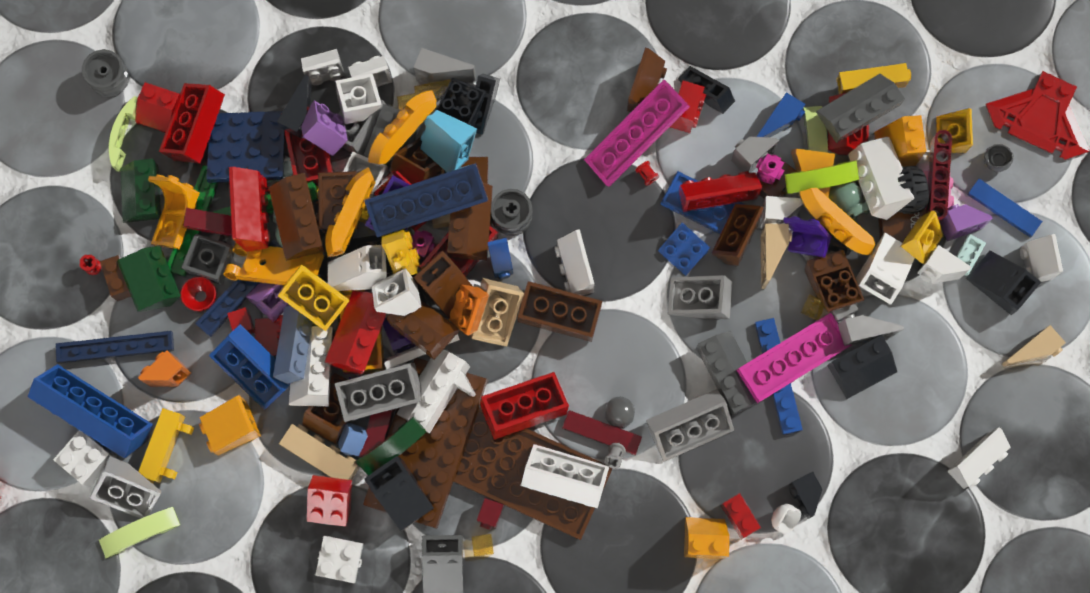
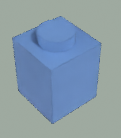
[338,423,367,456]

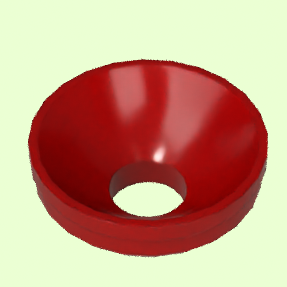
[181,277,217,312]

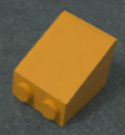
[874,115,926,167]
[791,149,835,197]
[199,395,261,455]
[684,517,729,559]

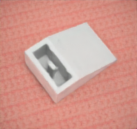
[855,232,915,305]
[328,245,387,291]

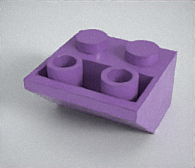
[301,100,348,156]
[246,282,289,322]

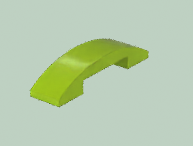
[785,160,859,194]

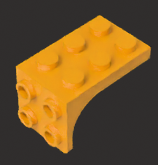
[148,174,200,249]

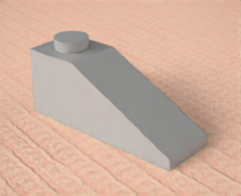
[838,314,904,346]

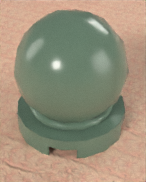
[828,182,870,222]

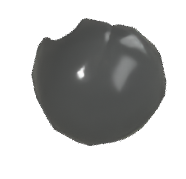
[984,144,1014,172]
[606,396,635,428]

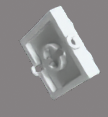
[315,536,364,583]

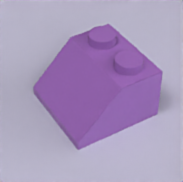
[940,204,993,242]

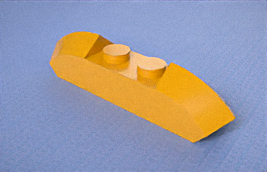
[368,90,436,164]
[325,167,376,257]
[800,188,875,255]

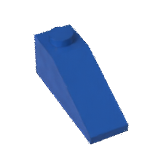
[757,92,805,138]
[487,238,513,279]

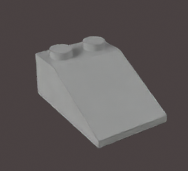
[414,48,476,87]
[668,275,733,319]
[90,456,162,519]

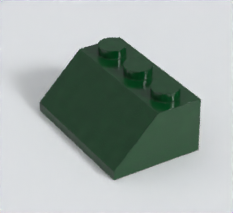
[120,159,161,223]
[117,246,181,312]

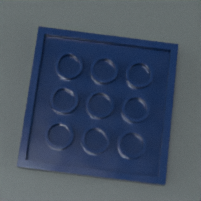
[207,111,285,183]

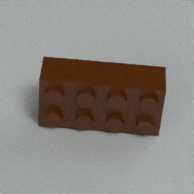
[517,281,603,342]

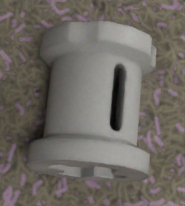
[604,443,626,469]

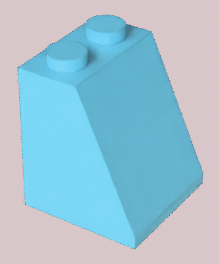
[420,110,477,172]

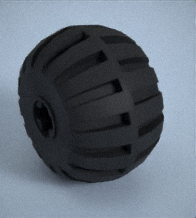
[898,167,929,214]

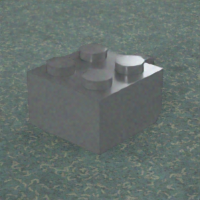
[182,233,235,285]

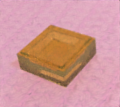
[472,534,494,557]

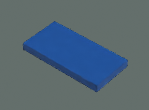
[660,171,744,234]

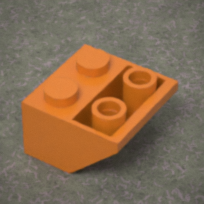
[449,284,489,335]
[138,350,192,387]

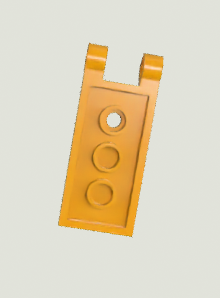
[223,242,324,285]

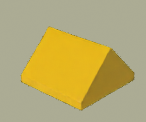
[936,108,973,153]
[900,210,943,264]

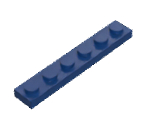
[754,318,803,435]

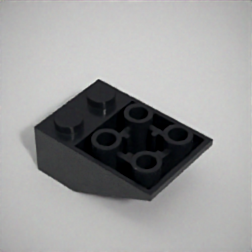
[436,77,486,127]
[966,250,1041,315]
[364,456,434,531]

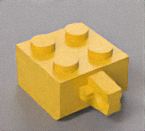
[381,228,420,275]

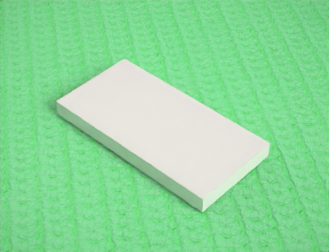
[384,334,460,369]

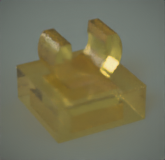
[801,294,824,321]

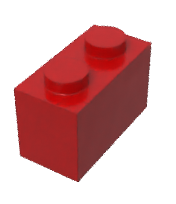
[720,493,761,540]

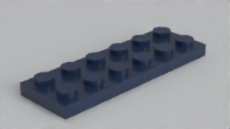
[364,163,488,237]

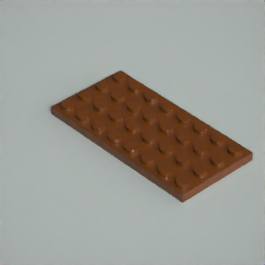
[363,358,488,529]
[454,407,613,540]

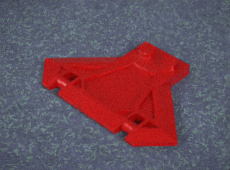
[985,71,1089,160]

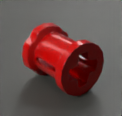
[635,161,659,186]
[79,255,102,275]

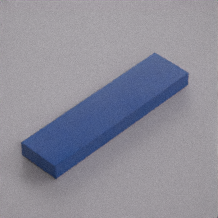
[967,179,1043,238]

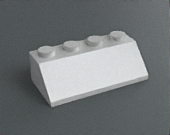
[848,137,914,220]
[289,326,333,406]
[397,350,470,434]
[521,444,609,508]

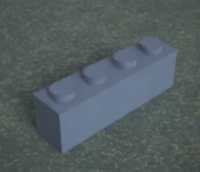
[273,305,312,384]

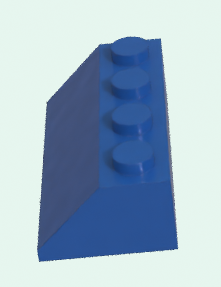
[209,324,290,410]

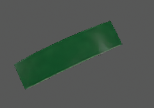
[355,416,426,476]

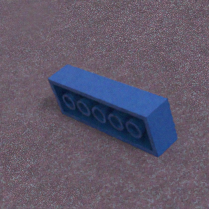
[28,364,153,458]

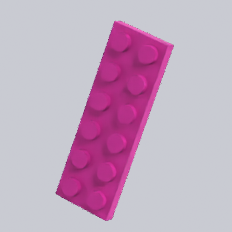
[584,80,690,187]
[737,313,852,403]

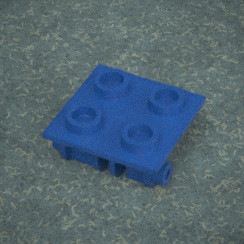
[658,222,711,276]

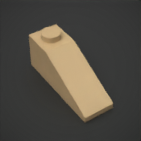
[1002,325,1066,367]

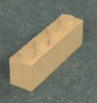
[279,424,360,480]

